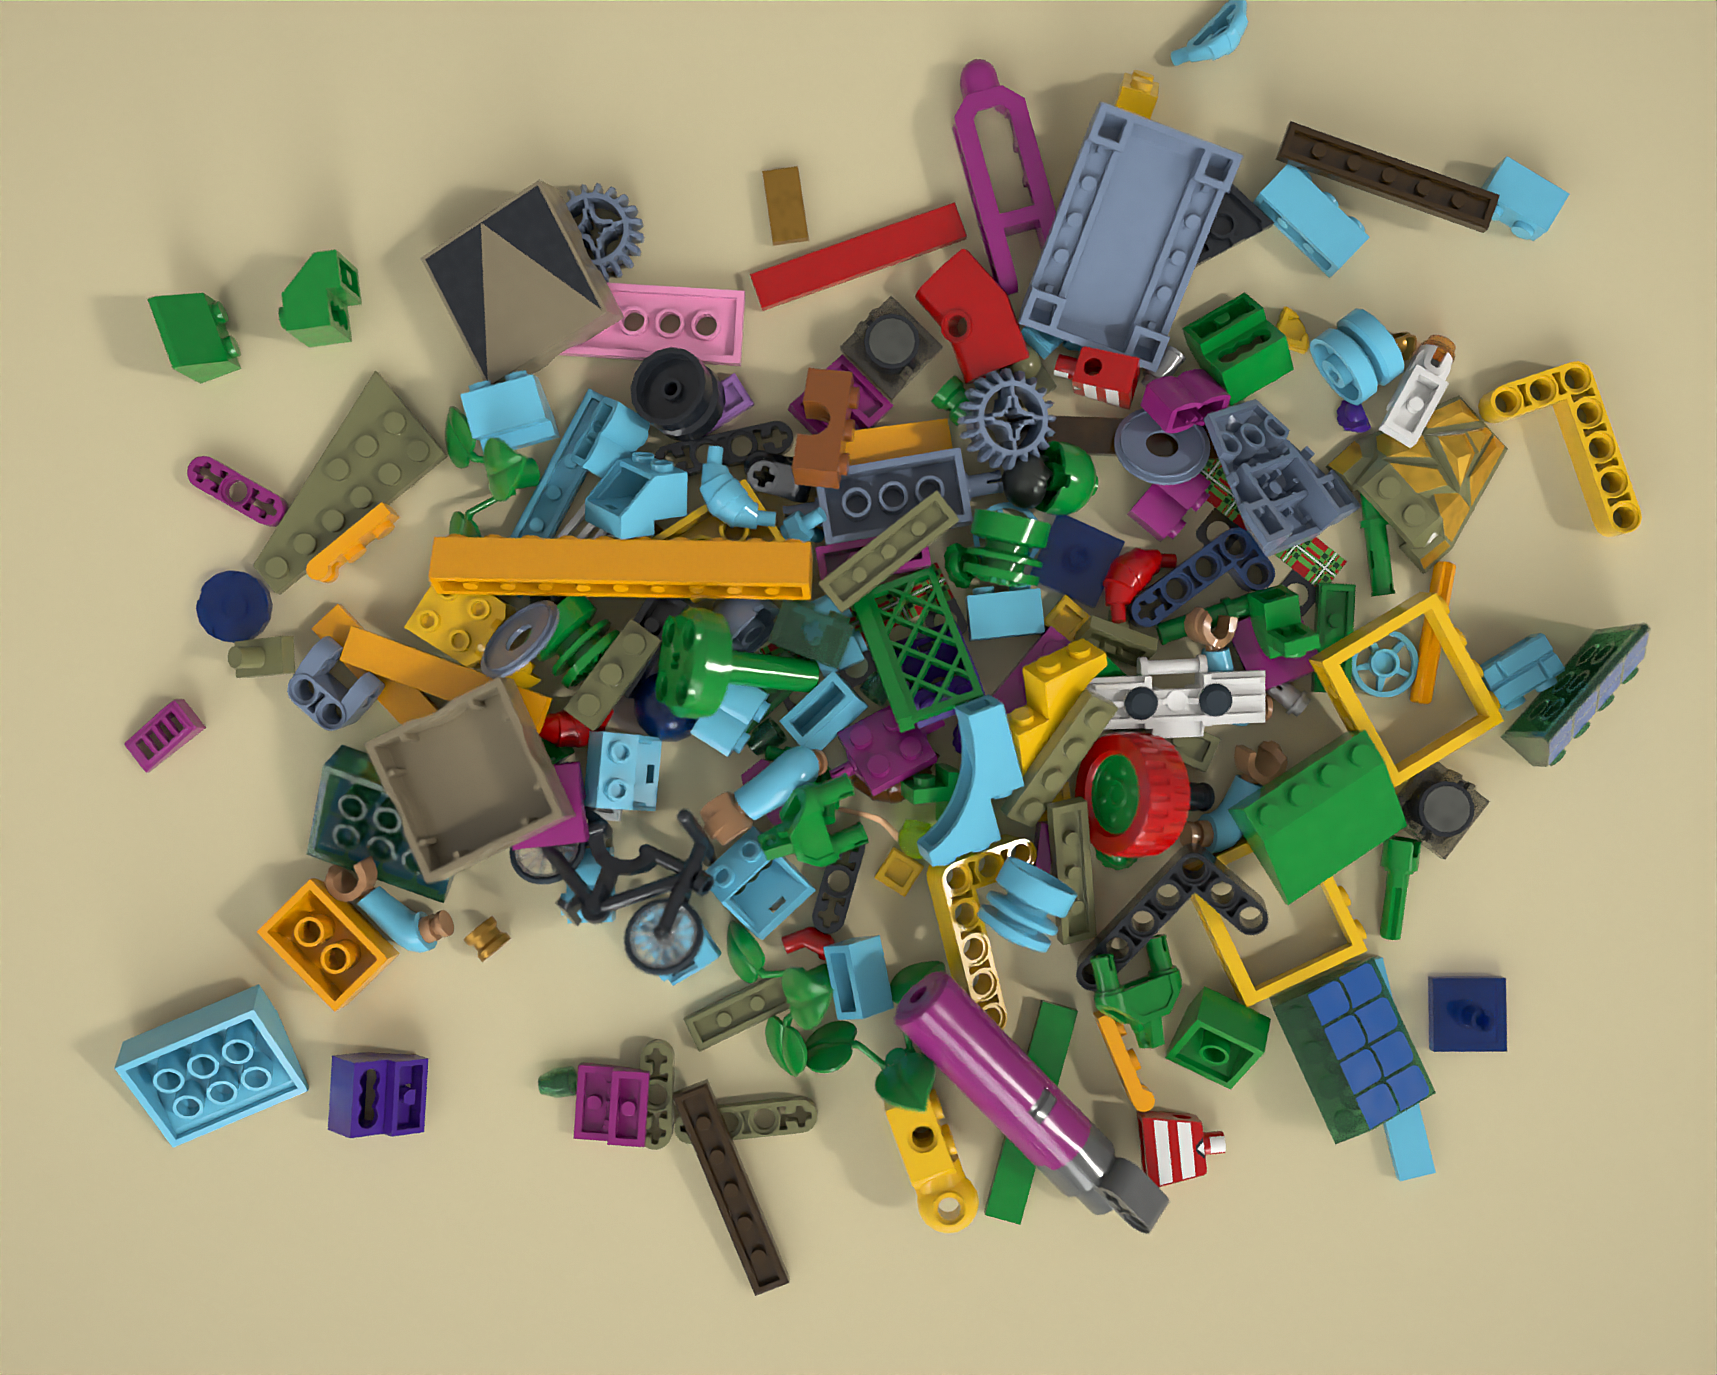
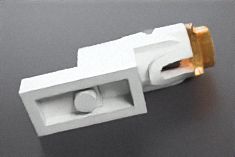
[1378,335,1456,448]

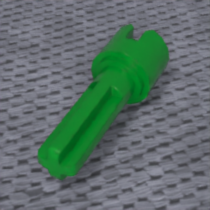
[1380,836,1422,940]

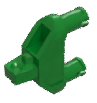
[757,772,869,867]
[1089,934,1182,1049]

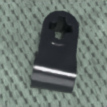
[743,450,812,503]

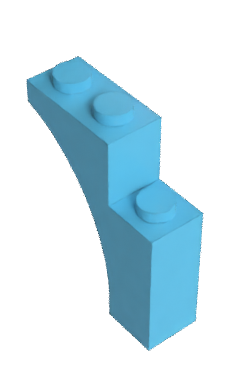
[916,694,1024,867]

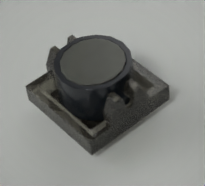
[840,296,943,401]
[1397,761,1490,860]

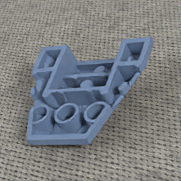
[1203,399,1361,558]

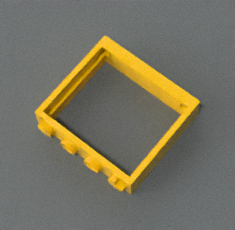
[1308,592,1504,788]
[1184,838,1368,1007]

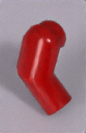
[781,926,835,961]

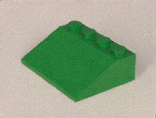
[1228,729,1407,905]

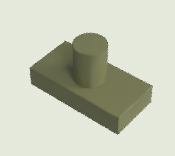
[1075,609,1158,667]
[228,636,295,678]

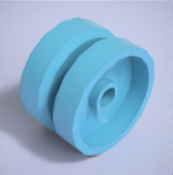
[1310,308,1404,406]

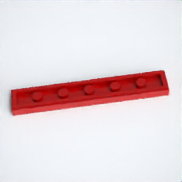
[750,202,967,311]

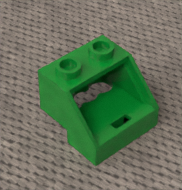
[278,249,362,348]
[1182,292,1294,406]

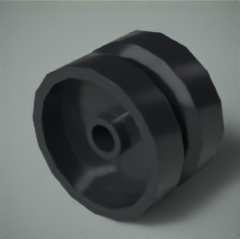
[631,347,726,442]

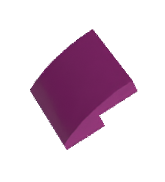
[787,354,894,435]
[1231,617,1318,691]
[512,761,590,850]
[573,1062,650,1148]

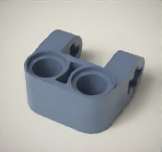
[287,636,385,731]

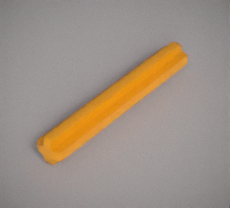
[1410,561,1456,704]

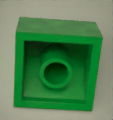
[147,293,241,384]
[1165,986,1271,1090]

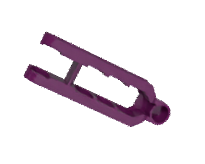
[952,59,1056,295]

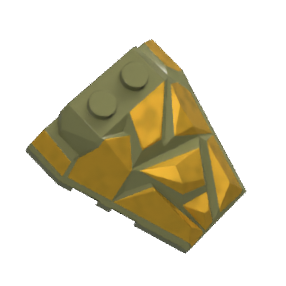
[1325,396,1508,573]

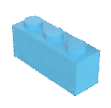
[1253,164,1370,278]

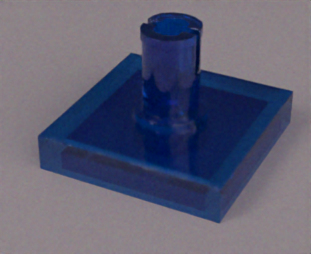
[1029,515,1125,608]
[1428,976,1507,1052]

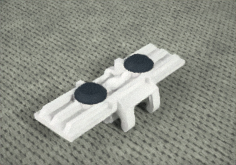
[1086,654,1265,738]

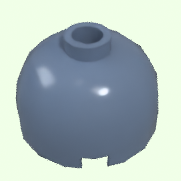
[712,598,782,653]

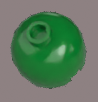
[1034,441,1099,515]

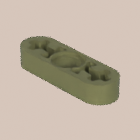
[640,1039,675,1150]

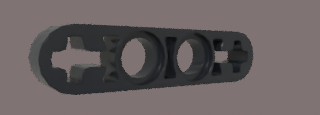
[654,421,794,477]

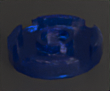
[196,570,273,643]

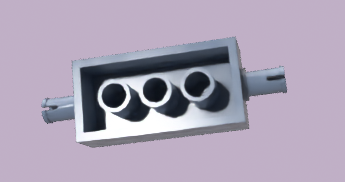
[782,447,1003,545]

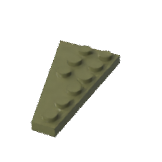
[253,371,448,595]

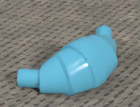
[1171,0,1248,66]
[699,446,776,529]

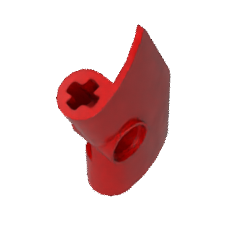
[915,249,1030,384]

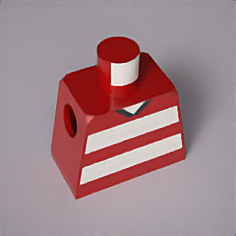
[1054,346,1140,410]
[1136,1110,1226,1187]

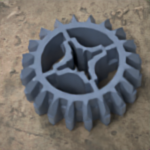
[566,183,645,283]
[957,369,1057,470]

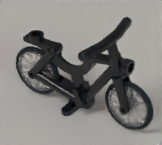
[509,806,717,976]

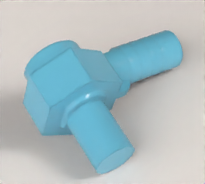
[780,507,827,543]

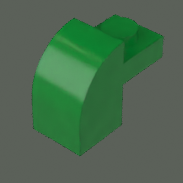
[1248,584,1320,659]
[901,763,960,821]

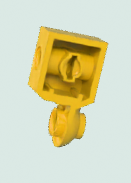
[404,584,542,689]
[884,1088,979,1234]

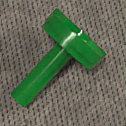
[656,607,819,719]

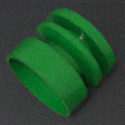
[962,509,1051,588]
[524,596,620,690]

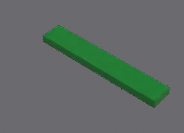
[984,1000,1078,1225]

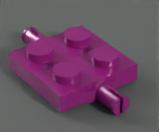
[829,705,946,796]

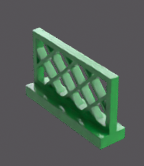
[853,566,984,733]

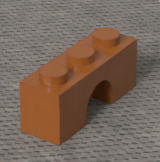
[792,368,860,489]

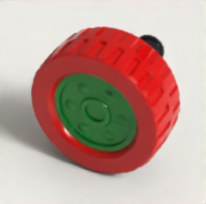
[1075,732,1215,858]

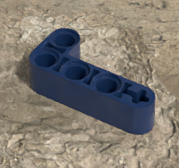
[1126,527,1275,628]

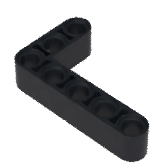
[1076,843,1269,991]

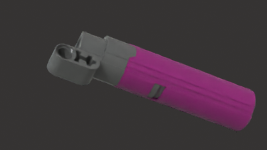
[894,971,1170,1234]

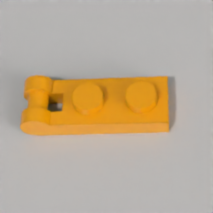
[306,502,400,583]
[1093,1010,1155,1112]

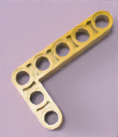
[1478,361,1642,537]
[926,834,1037,1030]

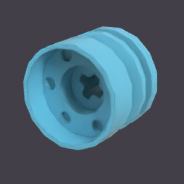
[977,856,1077,952]

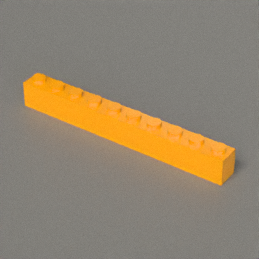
[428,534,813,600]

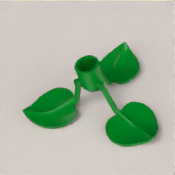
[445,406,540,537]
[727,920,833,1077]
[805,961,946,1112]

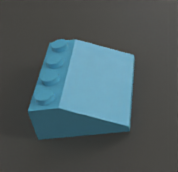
[114,984,309,1148]

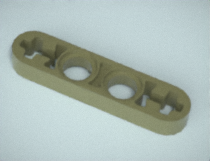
[674,1096,818,1144]

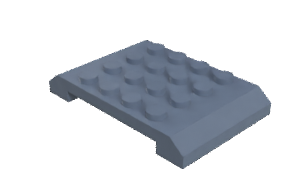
[1018,102,1243,372]

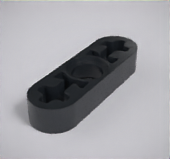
[812,844,865,934]

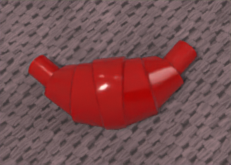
[1103,547,1177,624]
[538,709,614,748]

